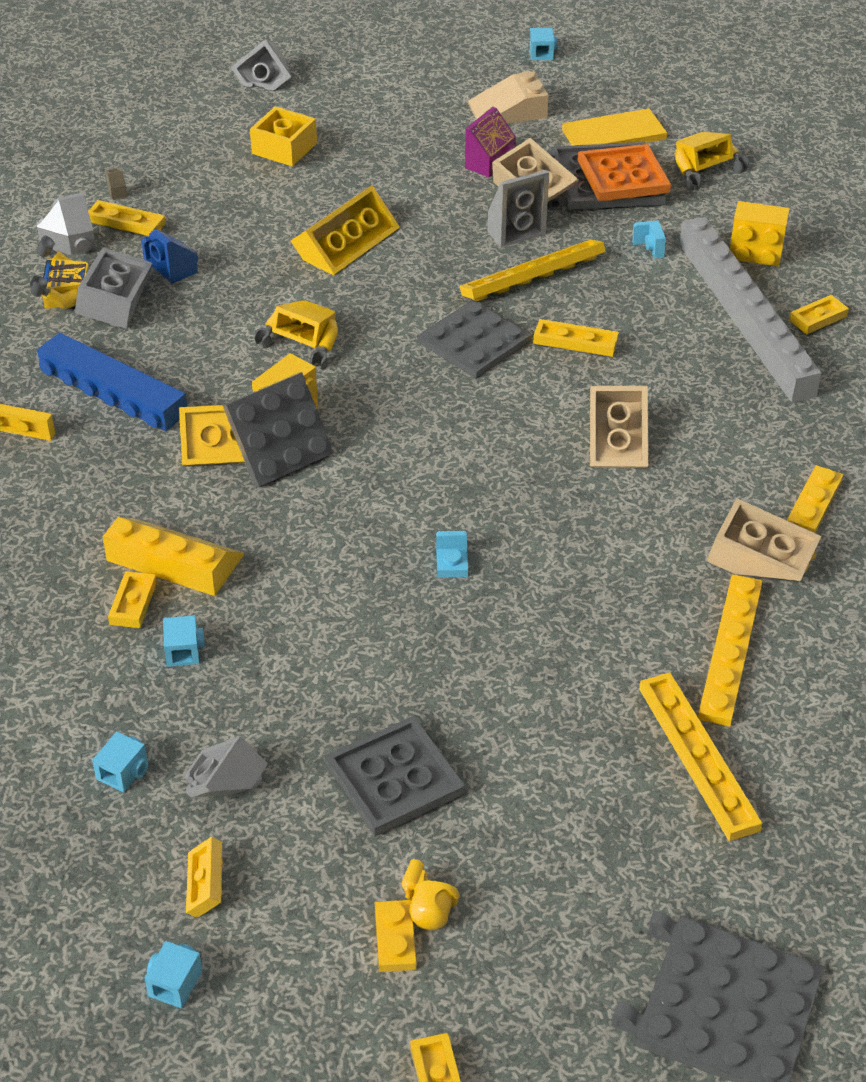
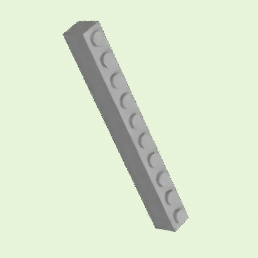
[679,217,822,403]

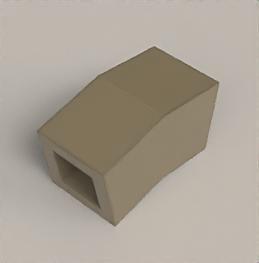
[104,167,127,200]

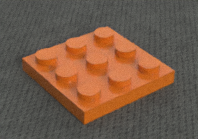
[577,144,671,201]

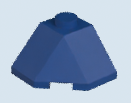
[141,229,198,284]

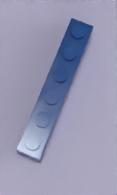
[37,332,187,431]

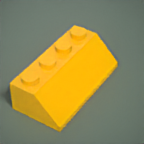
[291,185,400,275]
[102,517,244,596]

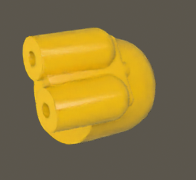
[402,859,460,931]

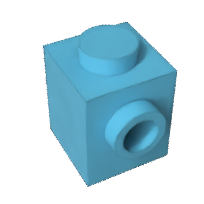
[529,28,558,60]
[163,615,205,667]
[92,731,148,792]
[144,941,203,1009]

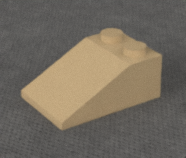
[468,71,548,124]
[492,138,578,203]
[590,386,648,468]
[707,498,821,581]

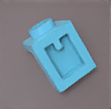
[632,220,666,259]
[436,531,468,578]

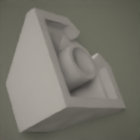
[231,39,292,91]
[36,192,96,255]
[185,736,268,798]

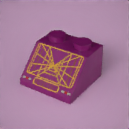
[465,106,516,177]

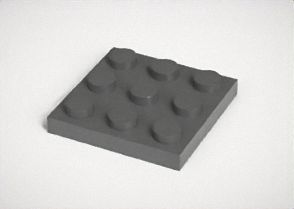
[417,300,532,378]
[222,372,334,487]
[325,716,465,837]

